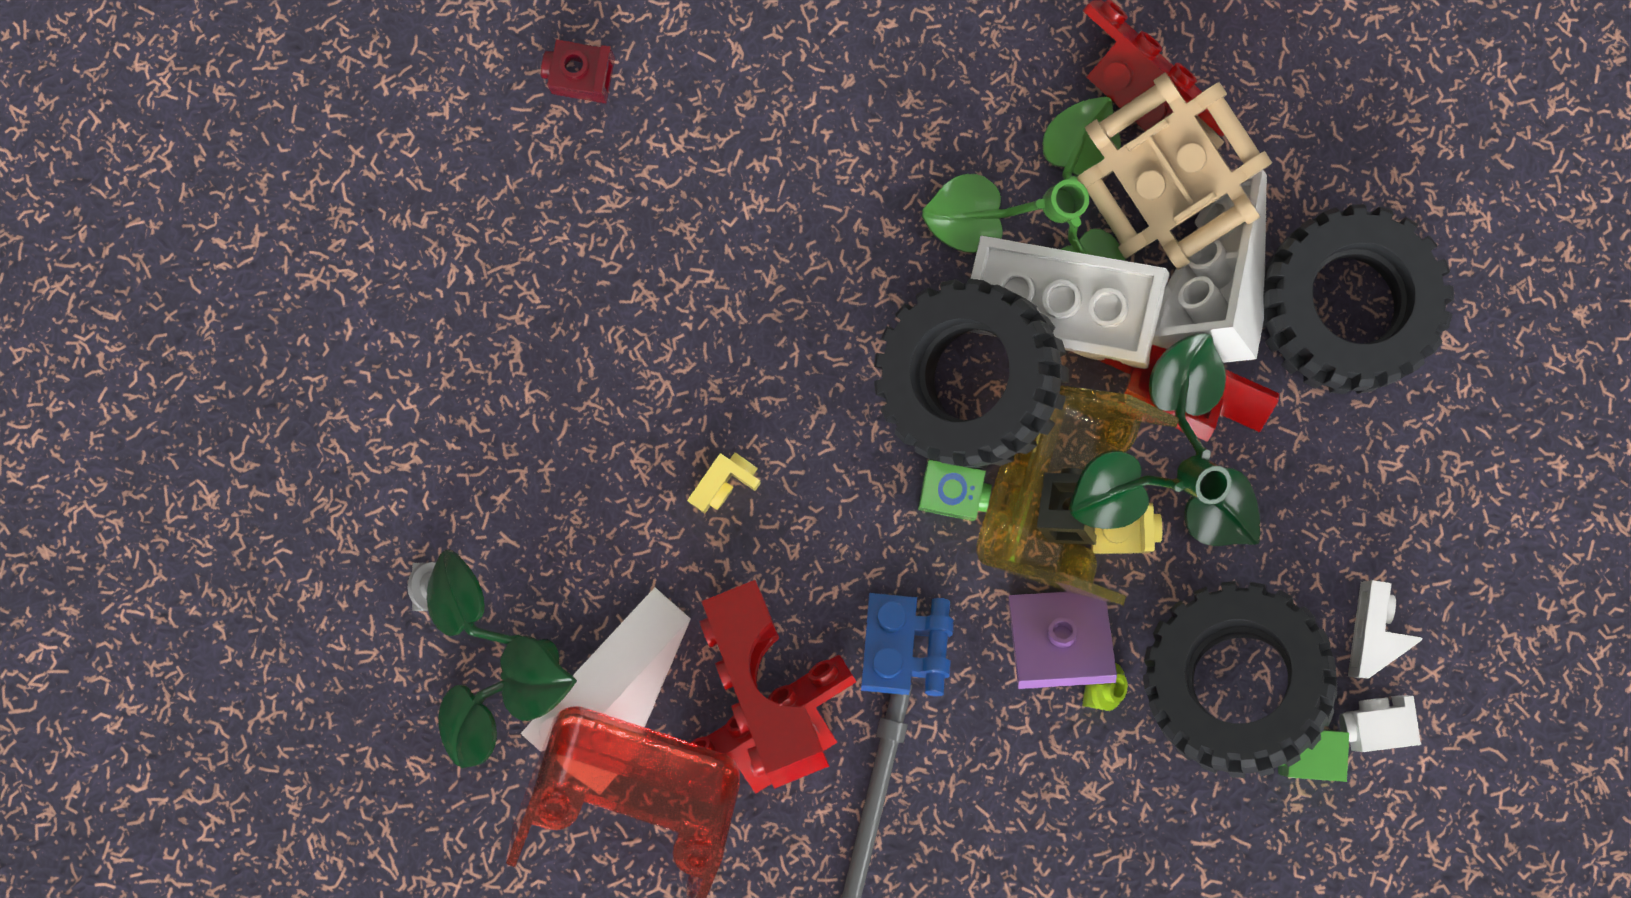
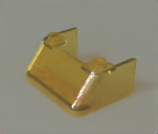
[976,386,1179,605]

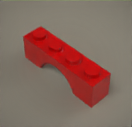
[699,580,829,789]

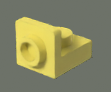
[687,452,761,514]
[1091,503,1162,554]

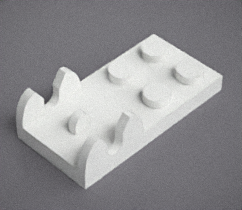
[969,236,1169,369]

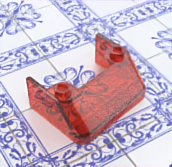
[506,706,740,898]

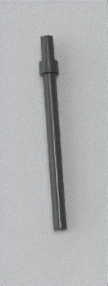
[842,685,913,898]

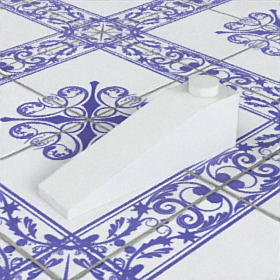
[1152,170,1267,363]
[521,587,691,796]

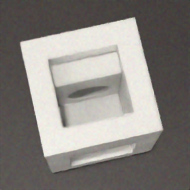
[1339,695,1421,752]

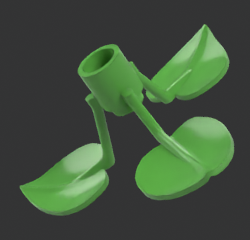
[922,97,1125,261]

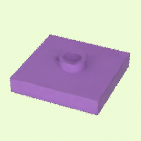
[1009,589,1117,689]

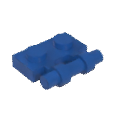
[861,593,954,696]

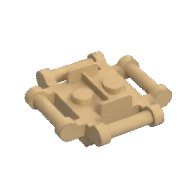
[1077,72,1272,270]

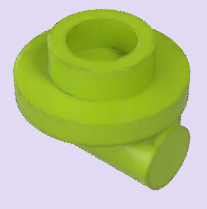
[1082,663,1128,711]

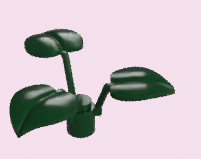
[1070,332,1260,546]
[426,549,577,769]

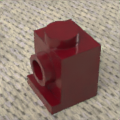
[541,39,615,104]

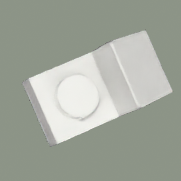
[1348,580,1422,678]

